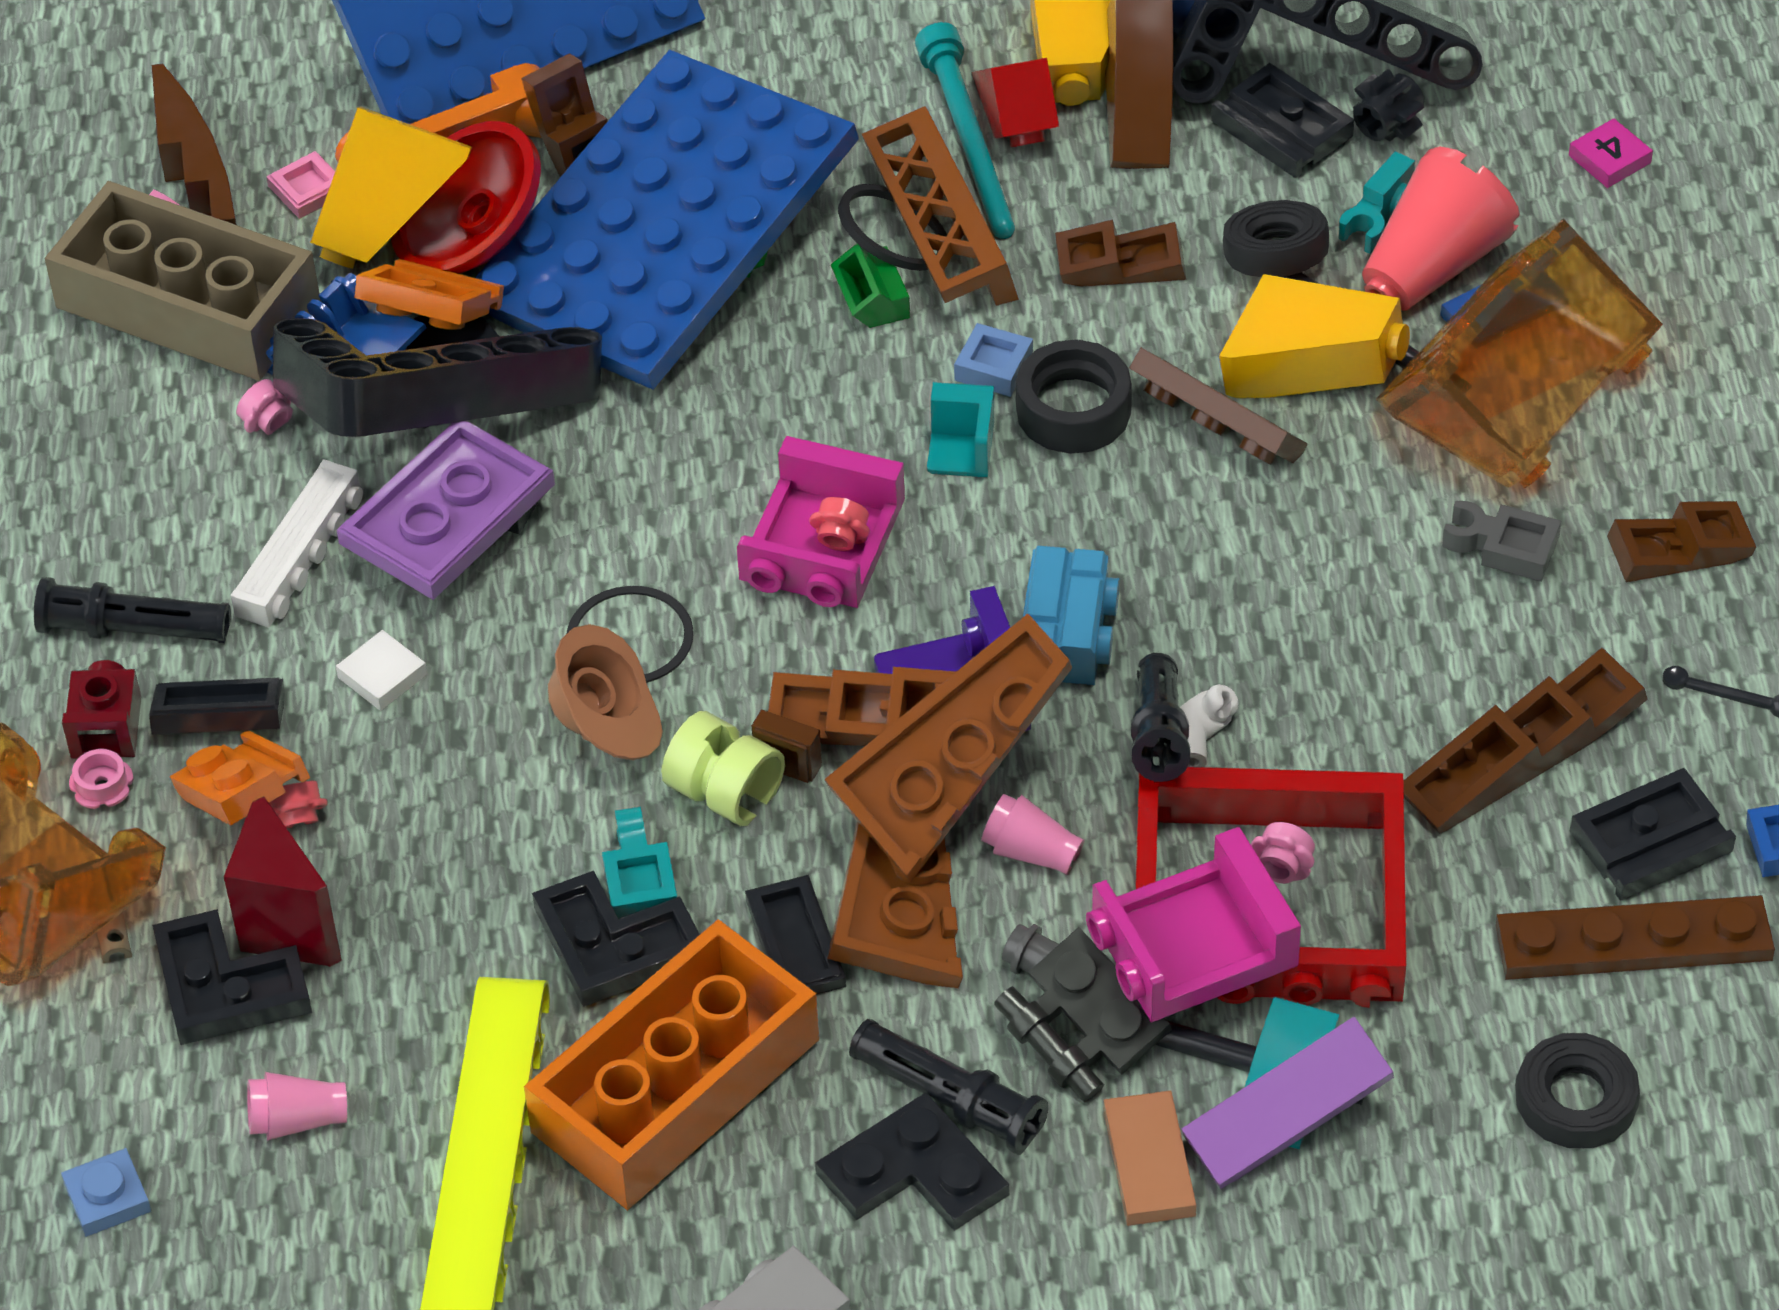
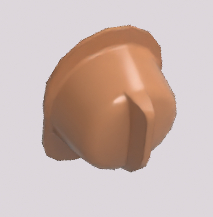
[548,624,663,760]

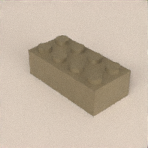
[44,181,321,381]

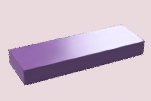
[1181,1016,1394,1189]

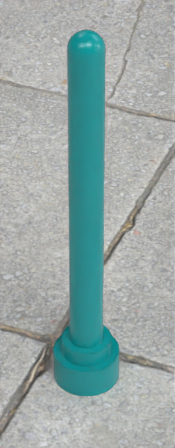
[915,22,1015,239]

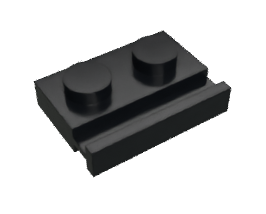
[1211,62,1355,178]
[1569,768,1736,901]

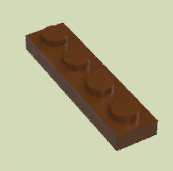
[1495,895,1775,980]

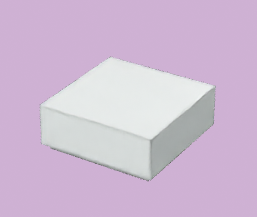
[336,630,427,711]

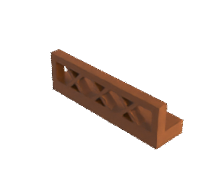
[862,106,1019,306]

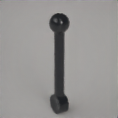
[1663,666,1779,718]

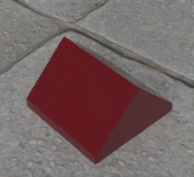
[223,796,342,967]

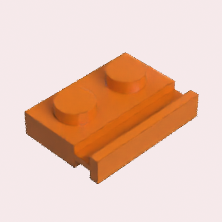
[354,259,504,329]
[169,730,310,826]

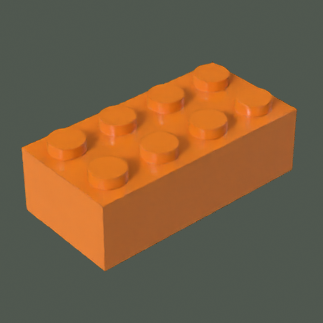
[524,919,819,1211]

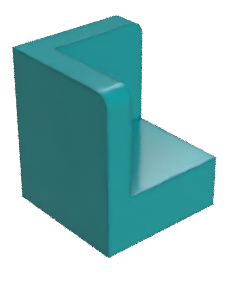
[927,382,995,477]

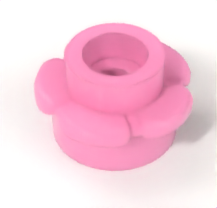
[236,379,293,435]
[69,749,134,809]
[1251,822,1315,884]

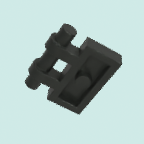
[994,927,1172,1103]

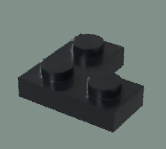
[532,870,700,1007]
[152,909,313,1045]
[815,1092,1010,1231]

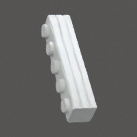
[231,459,363,628]

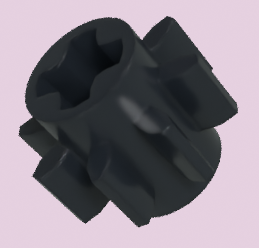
[1353,69,1425,142]

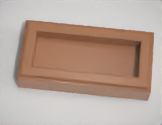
[1103,1090,1196,1226]

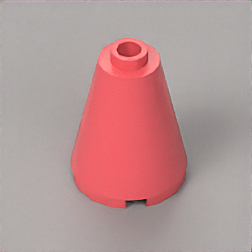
[1362,146,1520,311]

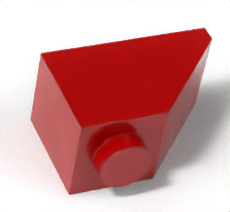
[971,58,1059,147]

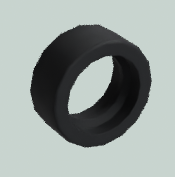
[1016,339,1132,454]

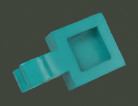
[1338,151,1415,254]
[602,806,677,919]

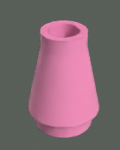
[981,794,1084,875]
[247,1072,347,1141]

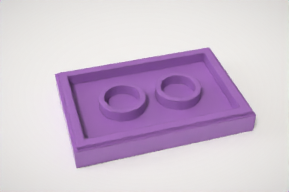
[337,421,555,600]

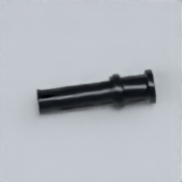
[34,577,231,643]
[1131,653,1190,782]
[849,1019,1049,1155]

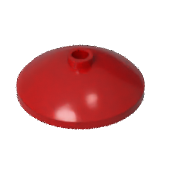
[391,121,541,274]

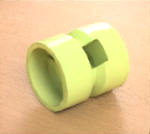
[661,711,785,826]

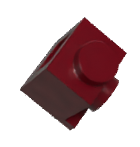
[62,660,141,759]

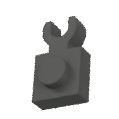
[1442,501,1561,582]

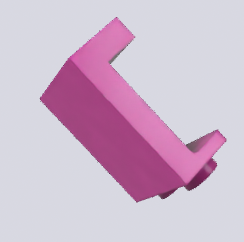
[737,436,905,608]
[1086,827,1301,1023]

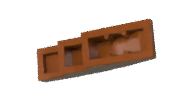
[768,667,956,746]

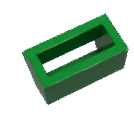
[831,243,910,328]

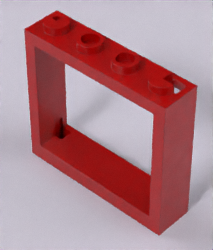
[1136,767,1406,1008]

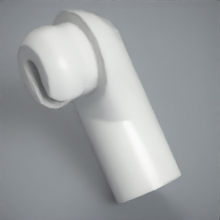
[1180,684,1239,767]

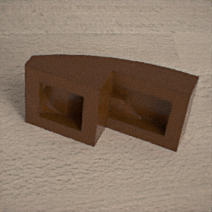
[521,53,608,177]
[1055,219,1187,287]
[1607,501,1756,582]

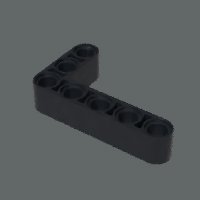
[1172,0,1483,104]
[273,318,602,437]

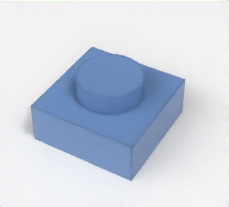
[954,323,1033,397]
[61,1148,151,1237]

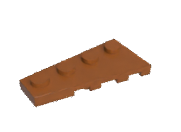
[824,614,1072,882]
[827,821,963,988]

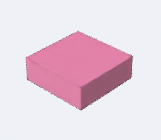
[266,151,335,219]

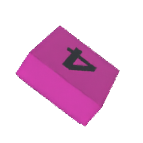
[1569,118,1653,188]

